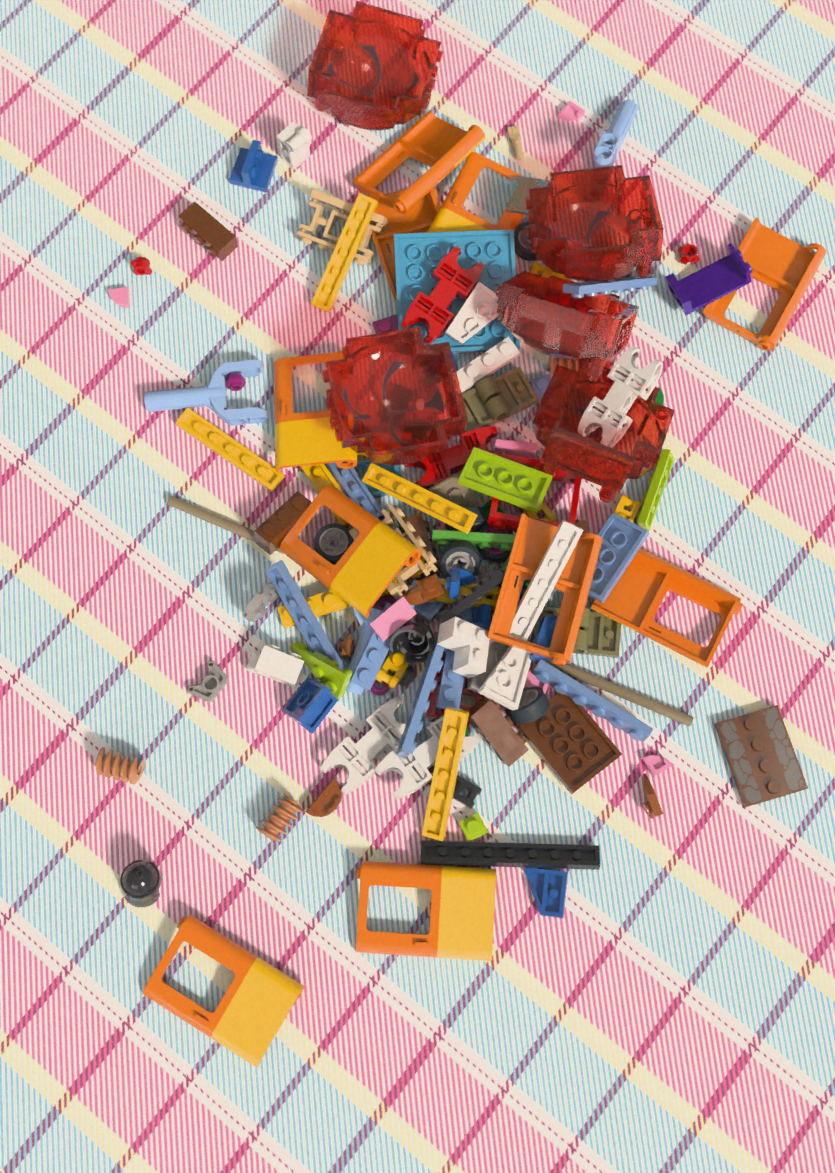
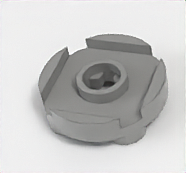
[243,583,279,622]

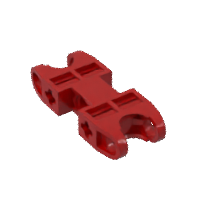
[401,246,484,346]
[403,426,507,491]

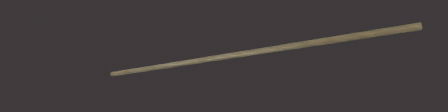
[167,496,694,727]

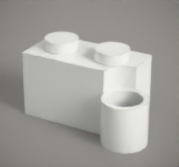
[246,644,304,687]

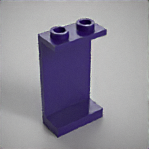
[666,243,752,316]

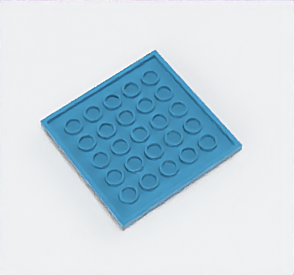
[393,230,520,355]

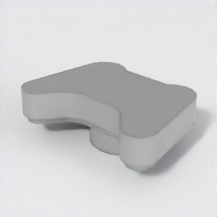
[187,660,229,703]

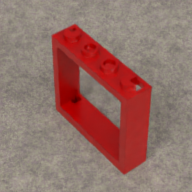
[488,453,583,533]

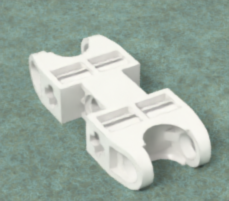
[578,346,663,450]
[321,696,406,795]
[375,709,483,800]

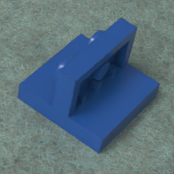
[229,140,278,193]
[282,677,339,734]

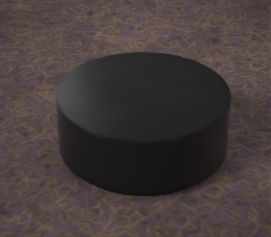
[393,665,415,686]

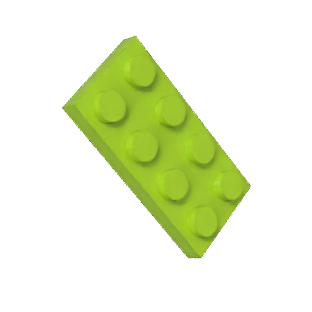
[458,447,553,513]

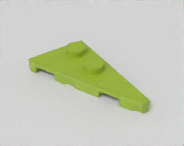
[290,641,353,700]

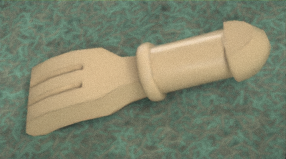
[507,125,524,160]

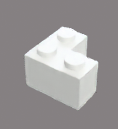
[437,617,489,679]

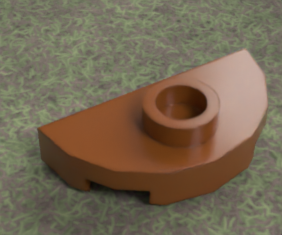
[305,777,342,817]

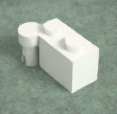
[277,121,312,170]

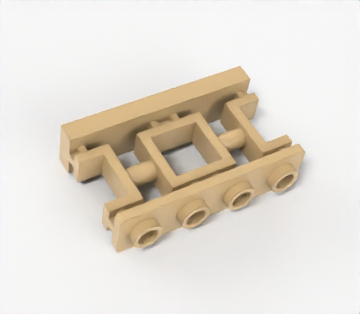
[296,189,388,266]
[349,503,438,600]

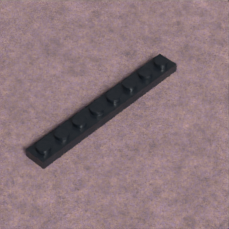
[420,840,600,870]

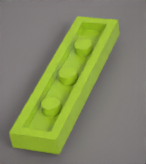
[636,449,675,532]

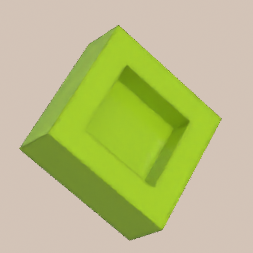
[459,812,488,842]

